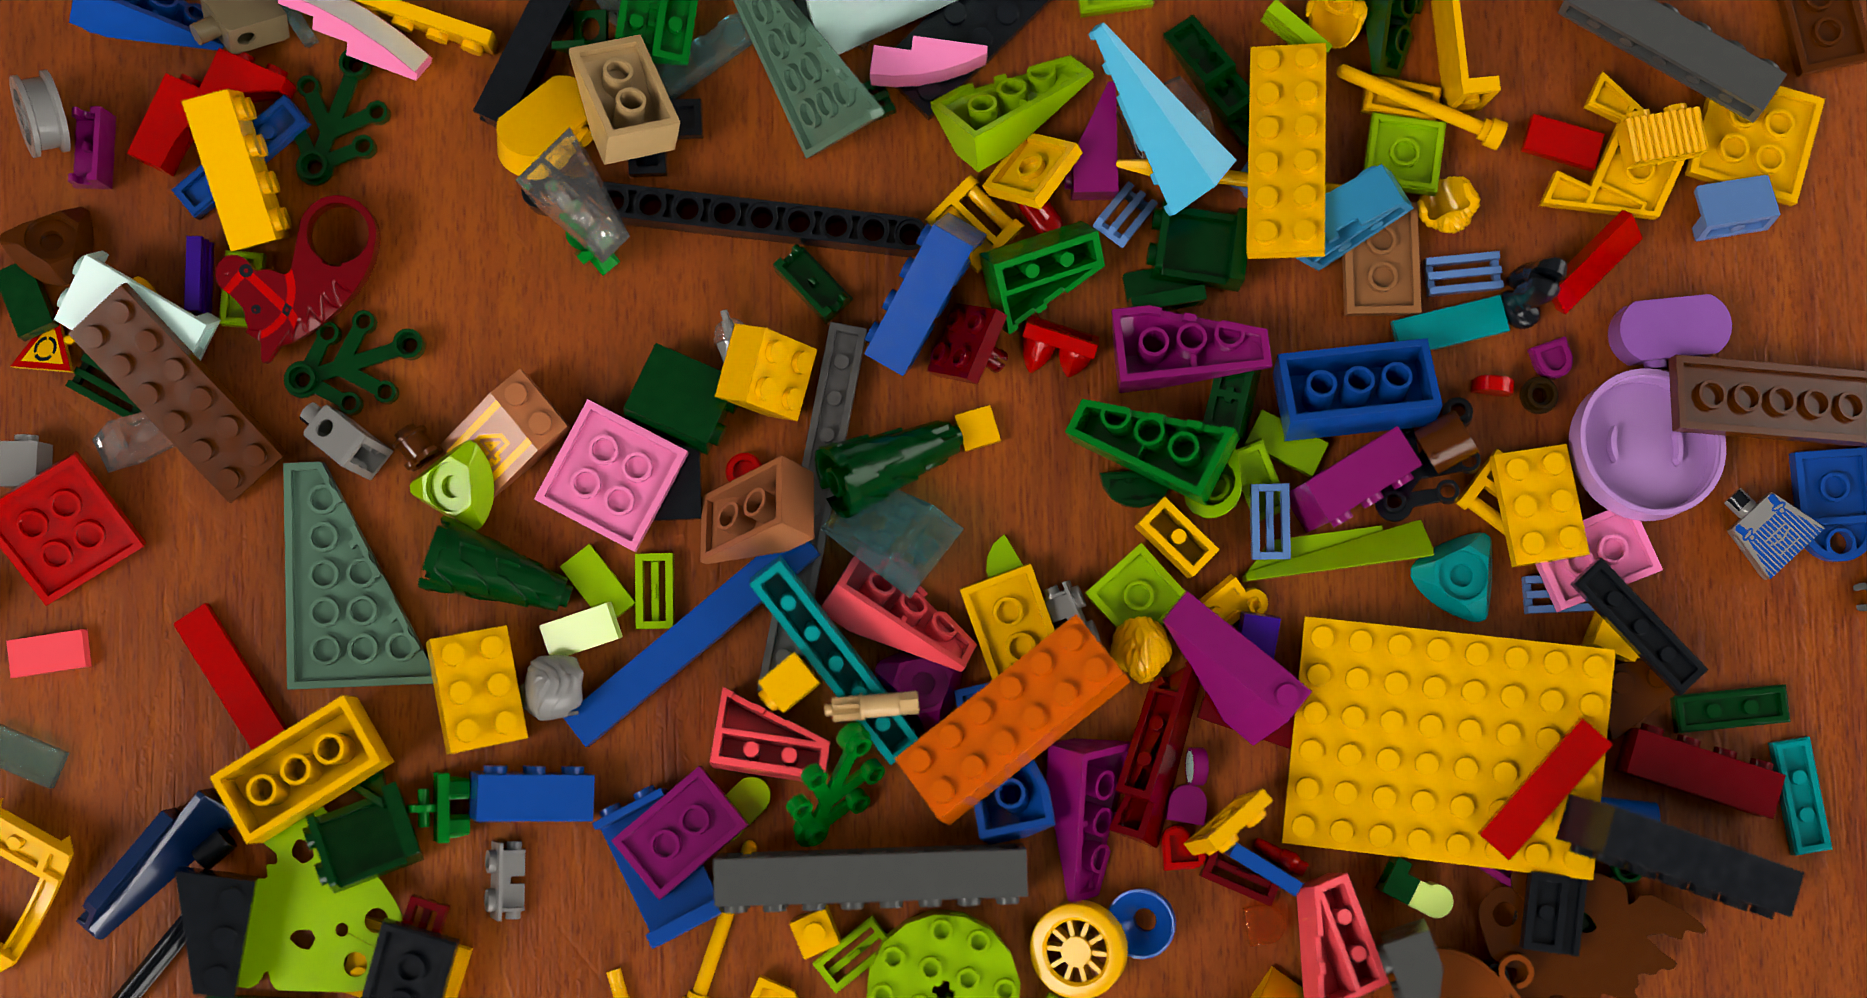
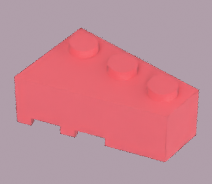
[710,687,831,782]
[1297,873,1390,998]

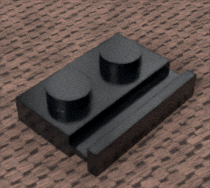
[1519,871,1588,957]

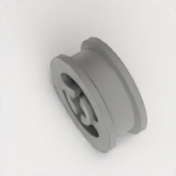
[9,69,71,158]

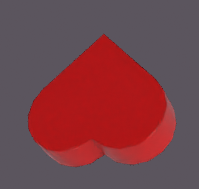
[1161,825,1207,871]

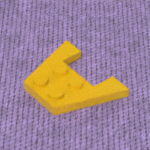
[1539,72,1685,220]

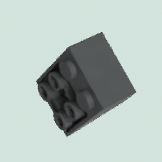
[1376,918,1443,998]

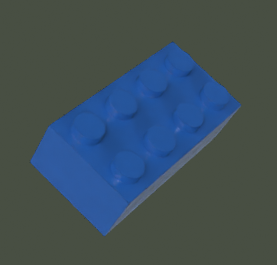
[1273,338,1443,441]

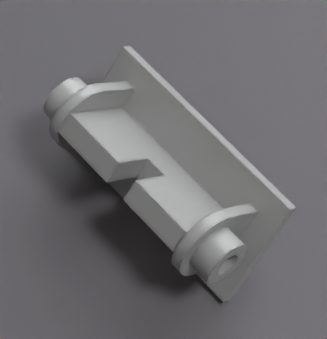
[1043,580,1100,641]
[484,841,526,921]

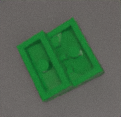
[614,0,698,65]

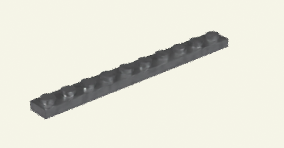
[757,322,867,691]

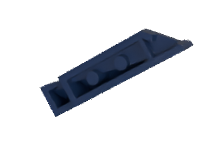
[76,788,236,939]

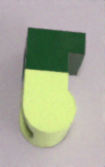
[1375,856,1454,918]

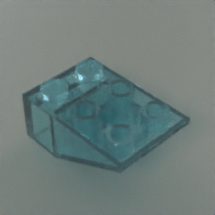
[821,489,964,598]

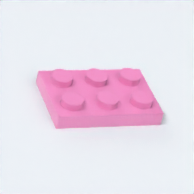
[1535,510,1663,612]

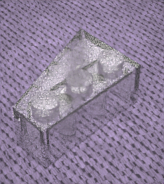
[515,127,630,263]

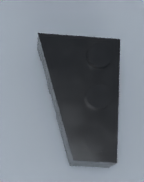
[175,866,258,998]

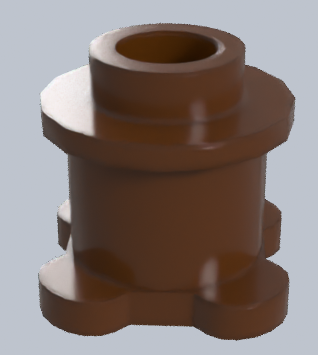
[392,423,443,472]

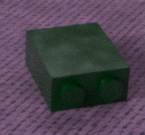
[623,343,738,455]

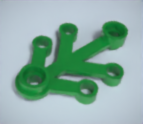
[786,721,885,847]

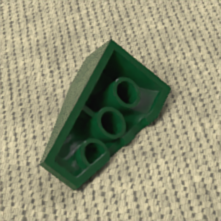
[1364,0,1424,77]

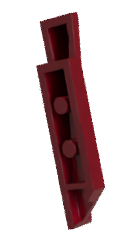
[1109,661,1200,848]

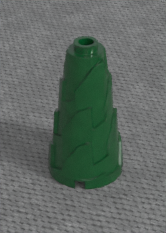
[815,420,963,519]
[418,516,573,612]

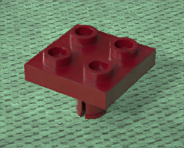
[926,303,1008,385]

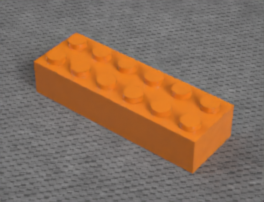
[894,614,1130,825]

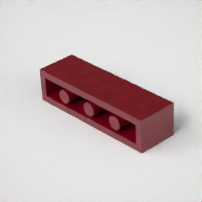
[1614,723,1786,819]

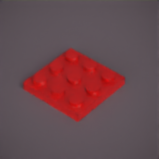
[0,451,146,606]

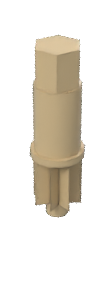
[824,691,919,722]

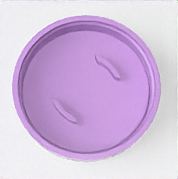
[1569,368,1726,521]

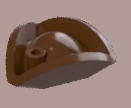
[0,207,94,286]

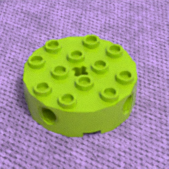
[867,909,1021,998]

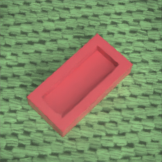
[6,629,92,678]

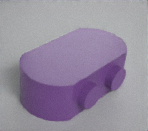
[1608,294,1732,369]

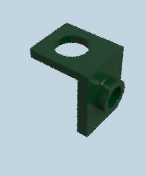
[552,9,609,60]

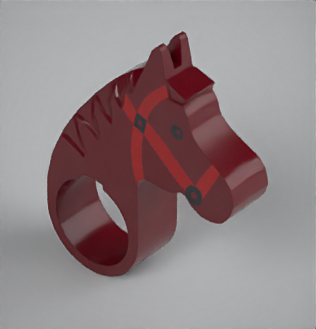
[215,195,381,364]

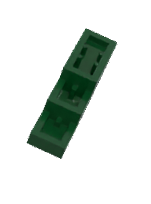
[1163,15,1250,154]

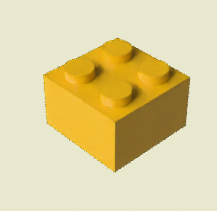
[715,324,817,421]

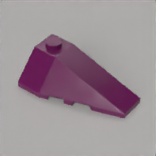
[1112,305,1272,393]
[1046,738,1131,902]

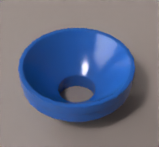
[1109,888,1176,959]

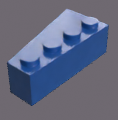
[864,212,987,376]

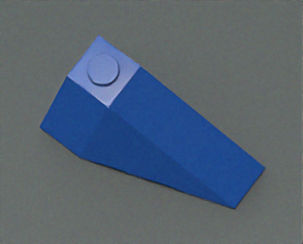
[69,0,225,50]

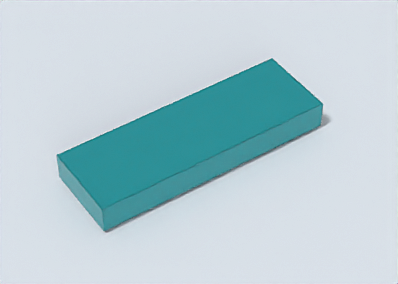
[1390,295,1510,351]
[1768,736,1833,856]

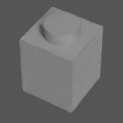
[0,434,53,489]

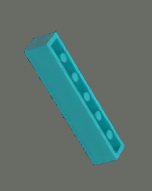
[749,555,920,765]

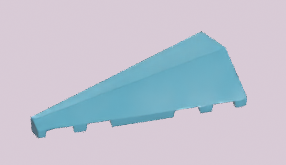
[1089,23,1237,216]

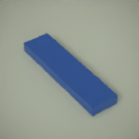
[172,94,312,220]

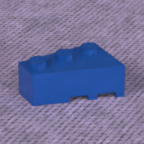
[467,765,595,822]

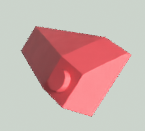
[821,540,977,672]

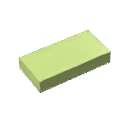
[539,601,623,656]

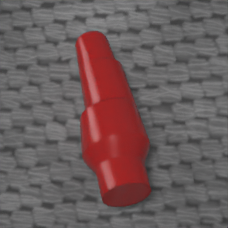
[1254,838,1309,877]

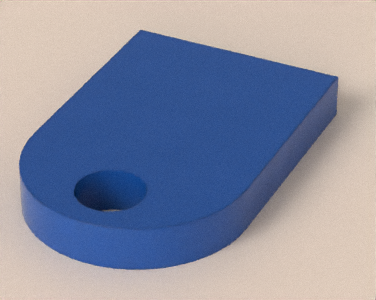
[1789,447,1867,562]

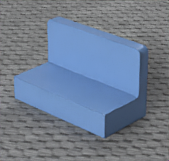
[1692,175,1781,242]

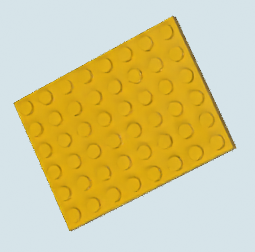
[1281,616,1616,880]

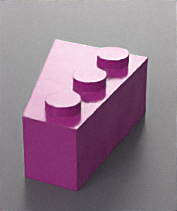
[1290,426,1422,533]

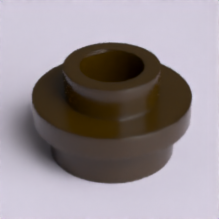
[1520,377,1558,414]

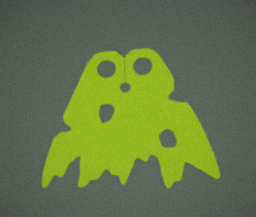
[238,807,402,992]

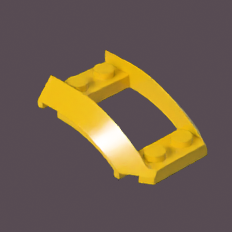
[0,798,74,972]

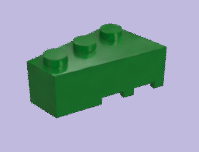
[979,221,1105,335]

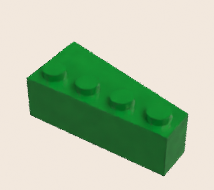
[1065,399,1240,505]

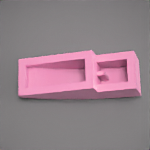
[870,36,988,87]

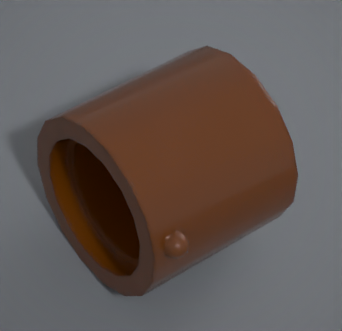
[1414,409,1479,474]

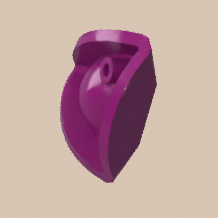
[875,651,963,733]

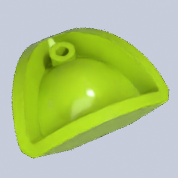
[410,440,494,530]

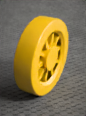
[1030,900,1128,998]

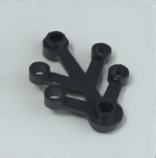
[1375,397,1481,522]

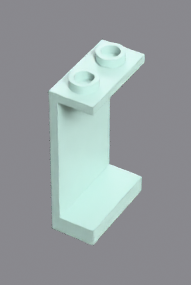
[54,250,221,361]

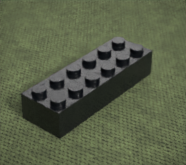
[1556,794,1805,920]

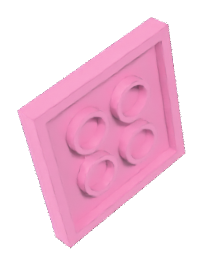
[534,399,689,552]

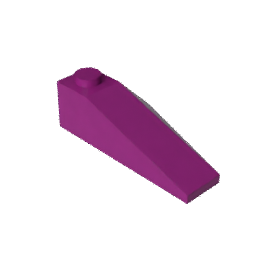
[1162,591,1312,746]

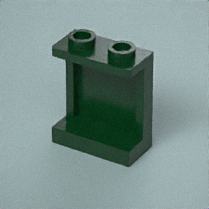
[1146,198,1247,292]
[303,781,425,894]

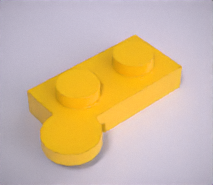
[1199,574,1268,626]

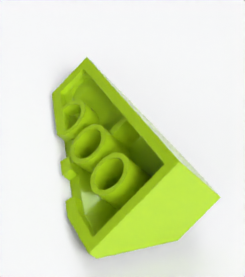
[930,55,1093,172]

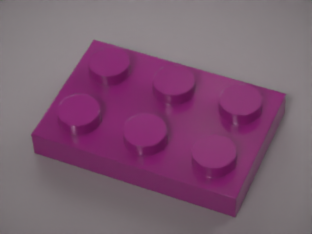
[611,766,750,900]

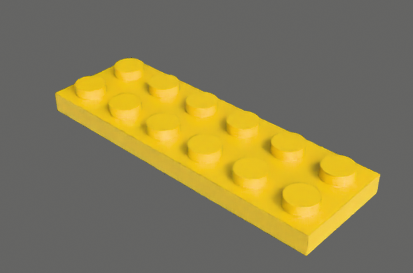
[1247,43,1327,259]

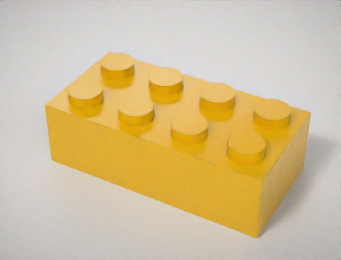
[182,89,292,251]
[210,695,394,844]

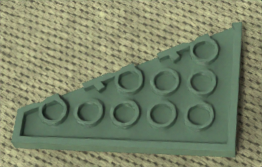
[733,0,884,159]
[283,462,433,690]

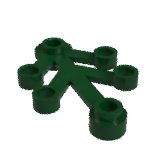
[294,49,391,186]
[284,310,426,416]

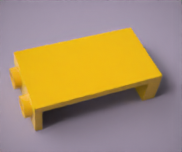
[1431,0,1501,112]

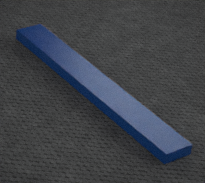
[564,541,821,747]

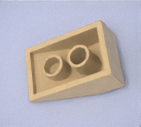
[569,34,680,165]

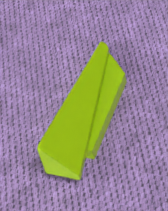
[1242,520,1434,582]

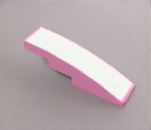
[278,0,432,80]

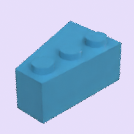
[1296,164,1414,271]

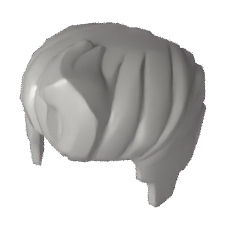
[520,655,584,721]

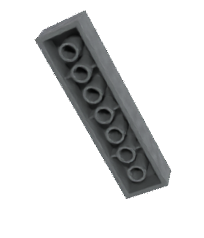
[713,843,1028,914]

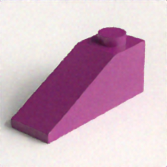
[1064,81,1119,200]

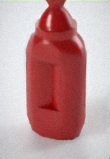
[1018,201,1064,235]

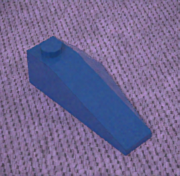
[954,682,1056,845]

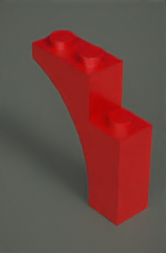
[127,48,297,177]

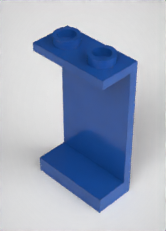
[592,785,724,949]

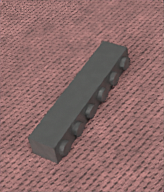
[1558,0,1787,123]

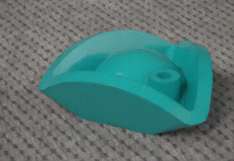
[1410,532,1492,622]

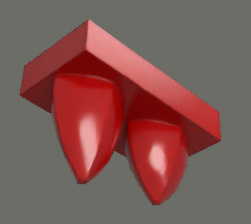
[1022,315,1100,377]

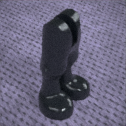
[1501,257,1567,329]

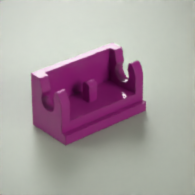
[68,106,116,189]

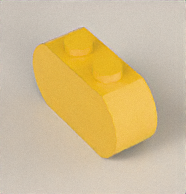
[496,75,593,178]

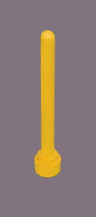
[1336,64,1508,151]
[682,840,757,998]

